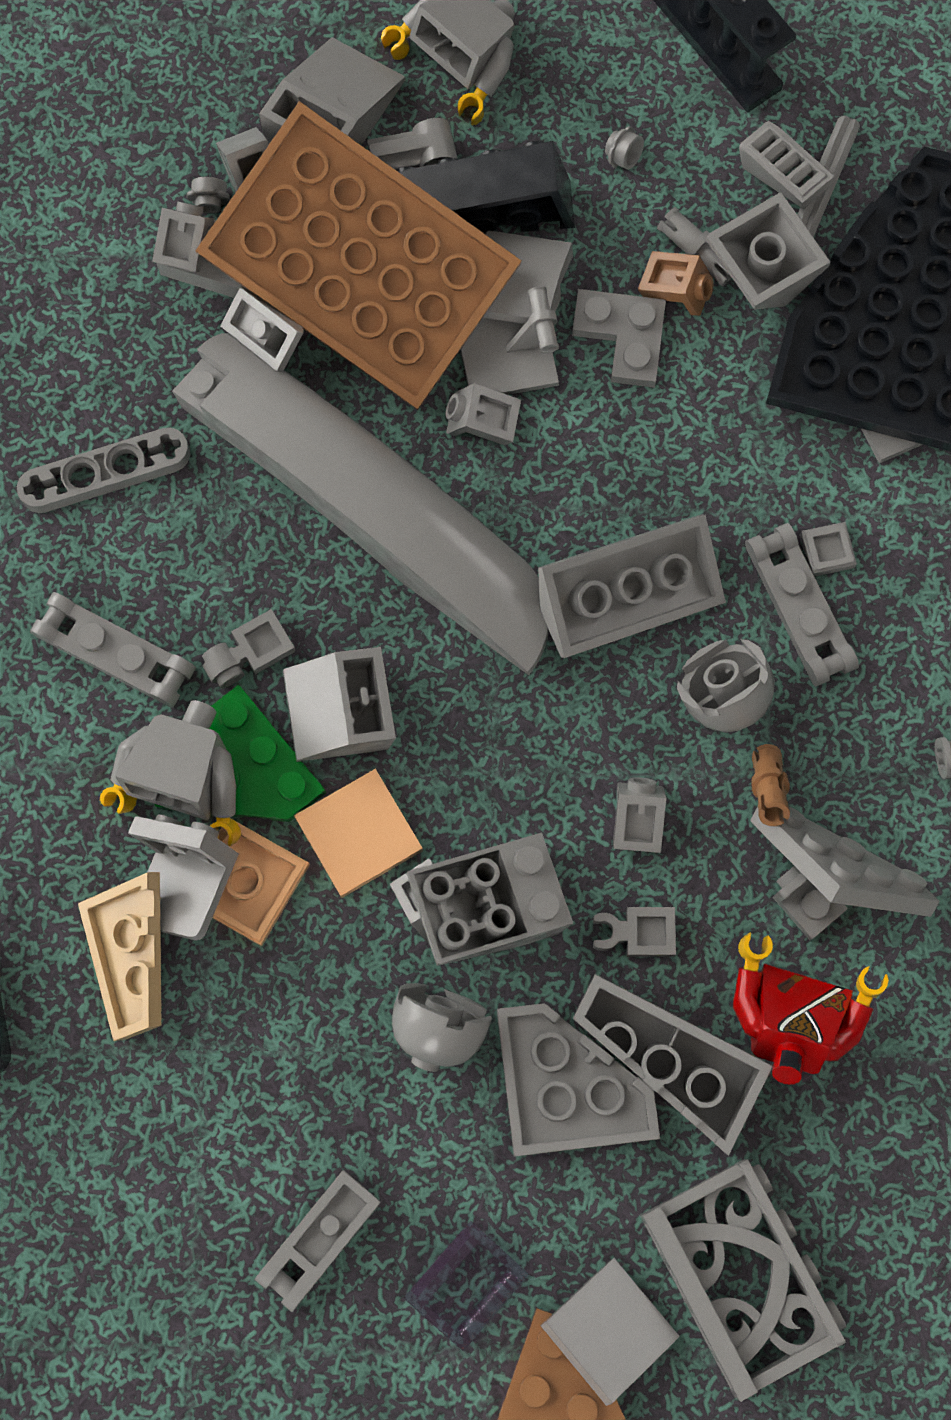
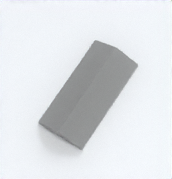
[538,514,726,658]

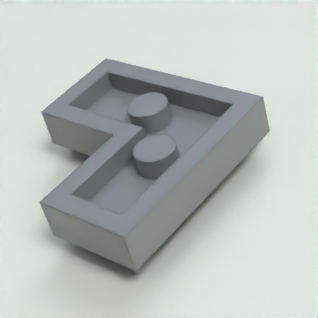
[572,289,666,388]

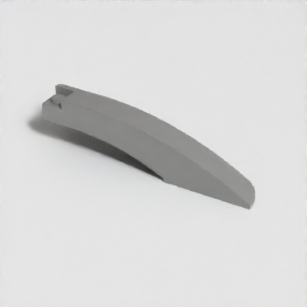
[172,333,549,675]

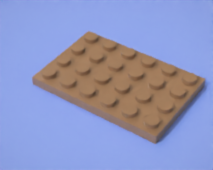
[195,101,522,411]

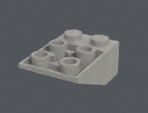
[259,37,405,146]
[406,833,573,966]

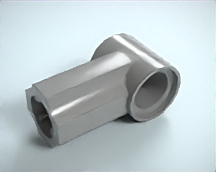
[367,118,458,170]

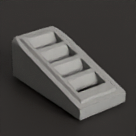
[739,121,835,209]

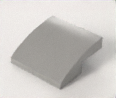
[483,231,573,324]

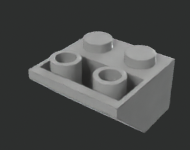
[283,647,396,762]

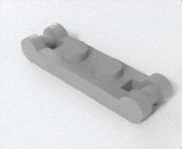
[745,523,859,687]
[30,592,196,708]

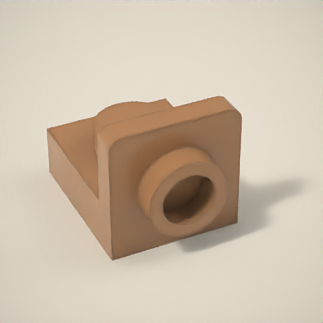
[638,251,714,316]

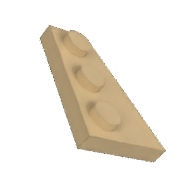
[78,872,162,1041]

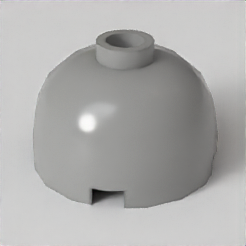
[677,639,775,733]
[392,983,492,1072]

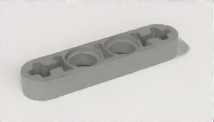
[17,428,190,513]

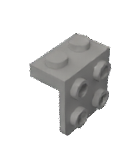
[128,814,239,941]

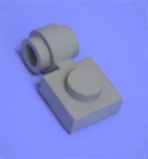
[202,609,295,689]

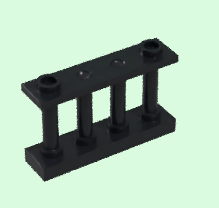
[653,0,797,113]

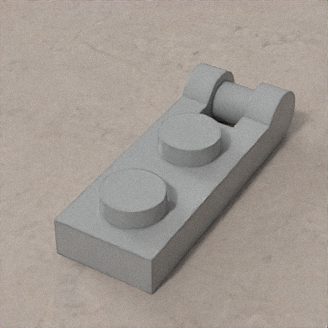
[254,1170,381,1312]

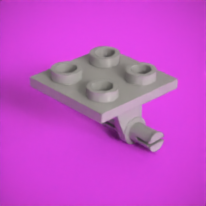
[461,286,559,395]

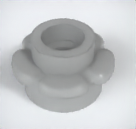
[605,126,644,170]
[187,177,230,213]

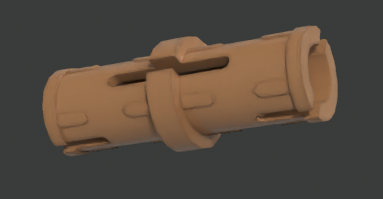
[751,744,790,826]

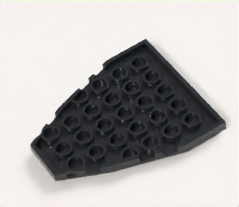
[766,146,951,452]

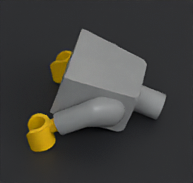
[381,0,515,125]
[100,700,241,847]

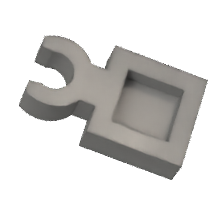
[593,907,676,957]

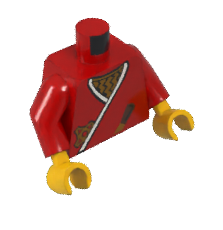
[733,932,889,1085]

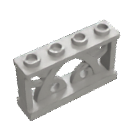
[640,1159,846,1402]

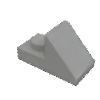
[220,287,303,372]

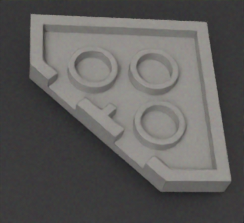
[750,807,940,917]
[497,1003,660,1157]

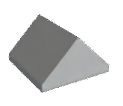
[705,192,830,310]

